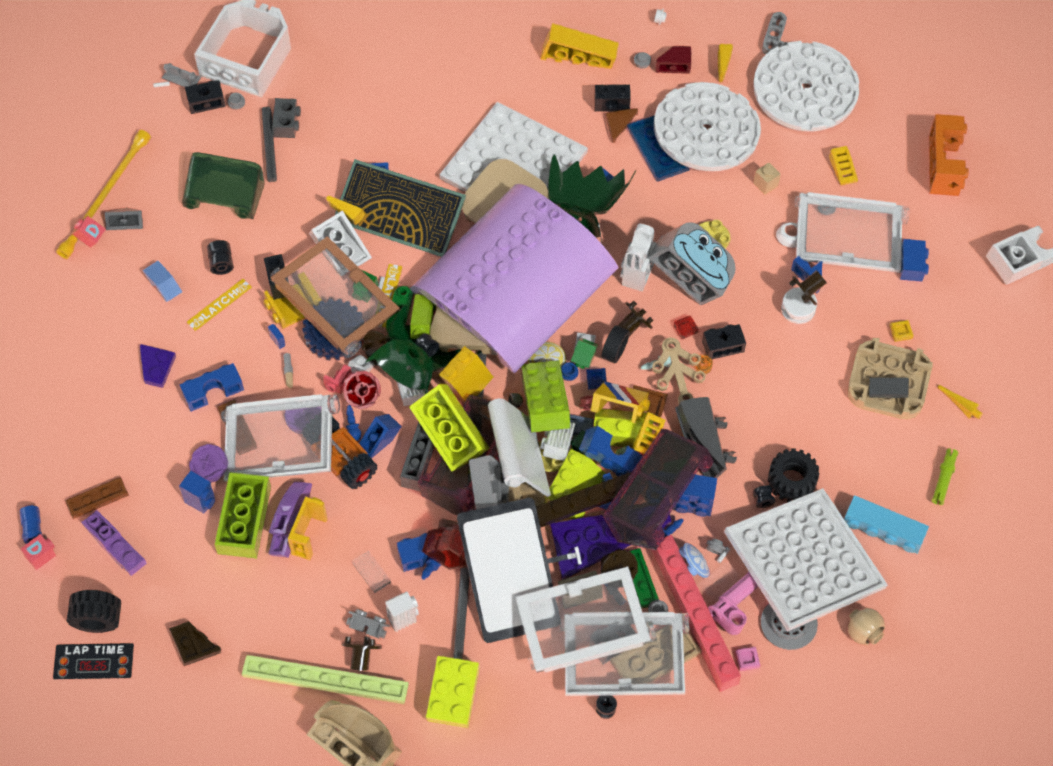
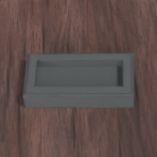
[869,378,909,398]

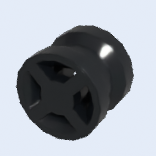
[415,333,439,357]
[752,485,776,508]
[596,696,617,719]

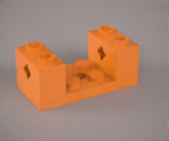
[929,114,969,196]

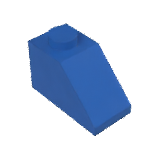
[359,414,402,458]

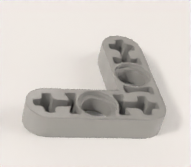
[762,12,788,54]

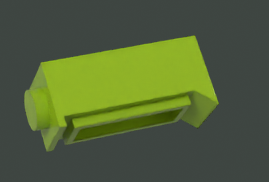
[410,294,436,339]

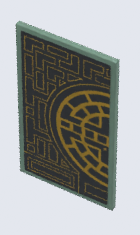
[335,159,466,257]

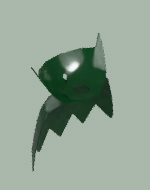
[548,154,636,245]
[365,305,482,394]

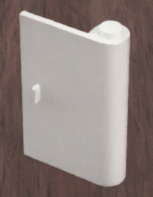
[488,398,551,497]

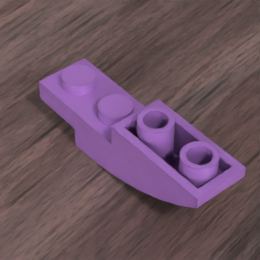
[268,482,312,558]
[81,510,147,576]

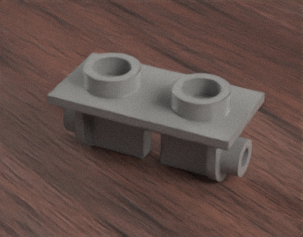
[162,63,201,87]
[346,609,391,639]

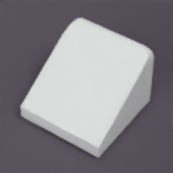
[348,355,375,372]

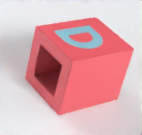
[72,216,106,248]
[21,534,56,571]

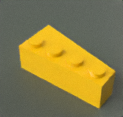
[540,23,619,69]

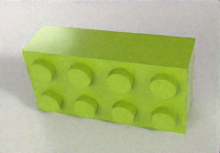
[521,360,570,433]
[214,472,271,559]

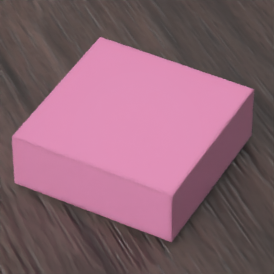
[735,647,760,671]

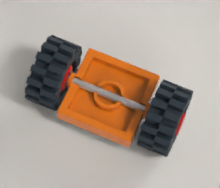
[303,413,378,489]

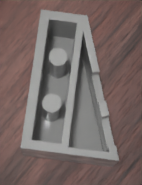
[469,455,509,509]

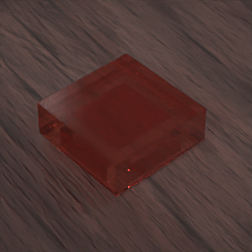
[673,315,699,340]

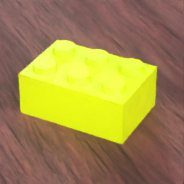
[426,656,480,729]

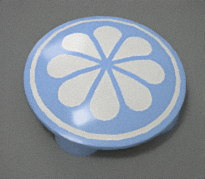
[679,543,710,578]

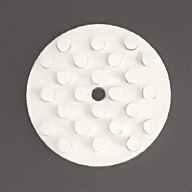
[753,41,859,132]
[654,82,761,171]

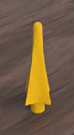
[938,385,983,419]

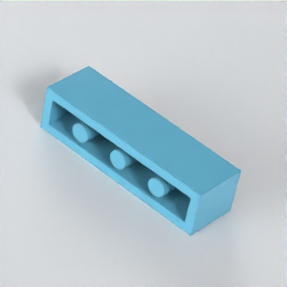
[844,495,929,554]

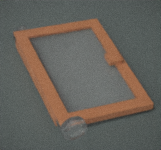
[271,236,399,358]

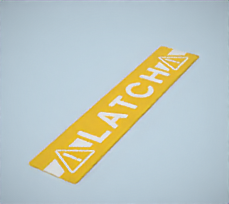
[375,264,403,328]
[187,279,252,331]

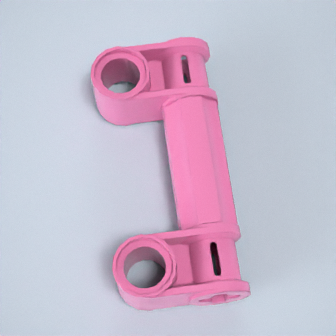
[708,572,759,635]

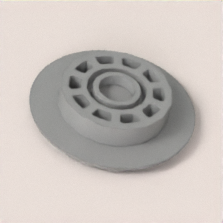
[761,604,818,650]

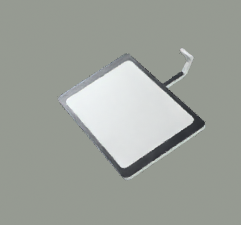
[457,498,582,643]

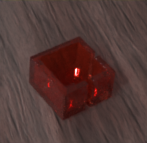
[422,525,467,570]

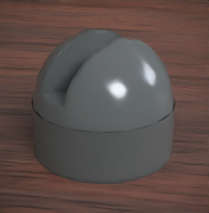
[508,393,523,408]

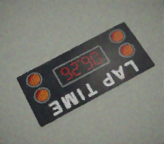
[53,643,134,680]

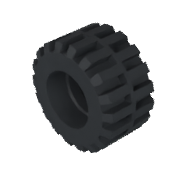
[767,448,820,502]
[66,590,122,633]

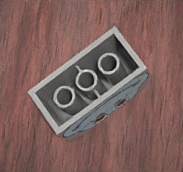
[648,222,736,306]

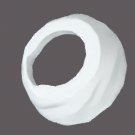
[776,222,802,248]

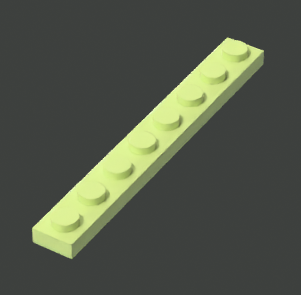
[242,655,409,704]

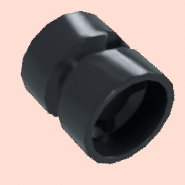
[206,240,234,275]

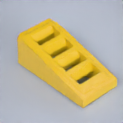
[717,44,733,82]
[829,146,858,186]
[326,195,365,225]
[632,412,666,457]

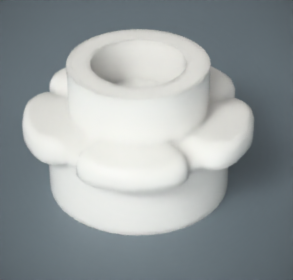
[654,8,667,25]

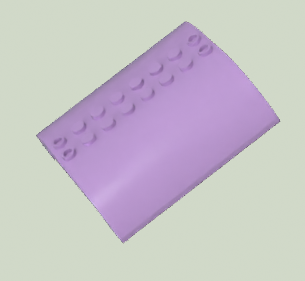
[410,184,618,374]

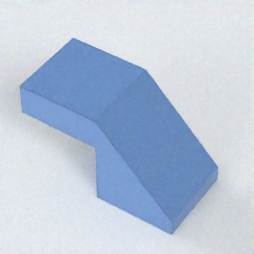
[142,260,182,302]

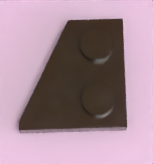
[169,621,221,666]

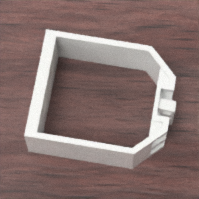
[194,0,291,98]

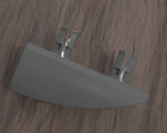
[675,397,737,478]

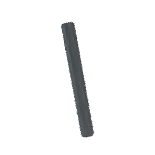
[261,106,277,183]

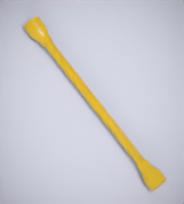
[56,129,151,259]

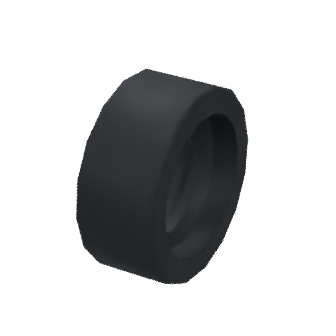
[601,325,630,363]

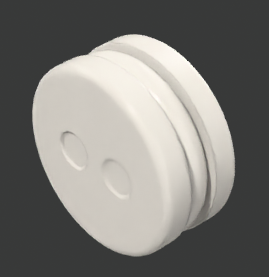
[781,287,817,324]

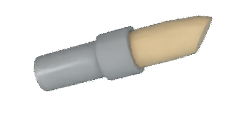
[283,353,294,389]

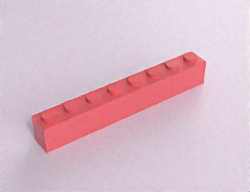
[652,535,741,692]

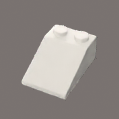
[309,211,372,277]

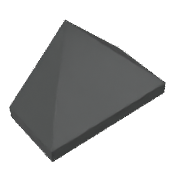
[104,207,143,230]

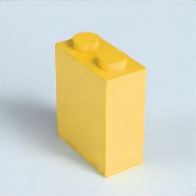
[439,346,494,406]

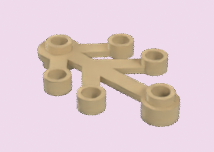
[652,337,706,405]

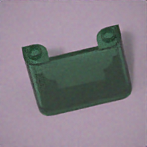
[182,152,265,219]

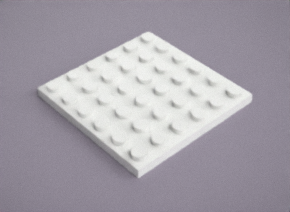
[439,102,588,192]
[724,488,888,632]

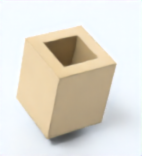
[753,162,781,195]

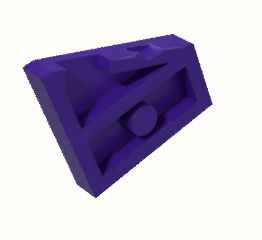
[140,344,176,388]

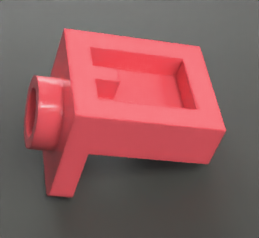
[323,364,352,394]

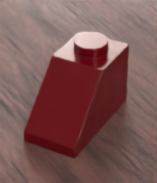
[655,45,691,74]

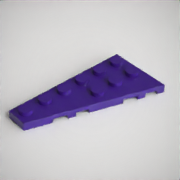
[550,503,671,580]

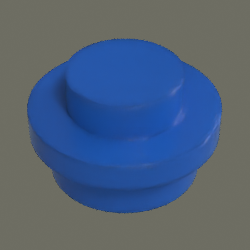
[561,362,579,381]

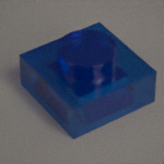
[586,368,607,390]

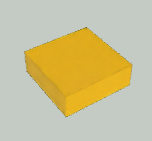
[889,320,914,342]

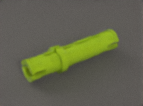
[931,448,959,505]

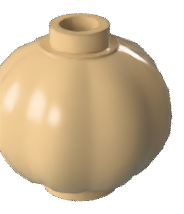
[848,608,885,645]

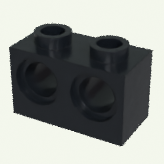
[264,254,289,300]

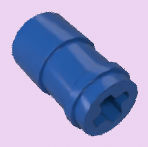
[19,505,42,544]

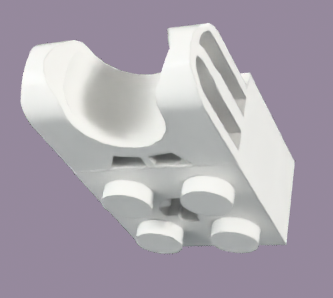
[620,223,657,292]
[986,226,1053,285]

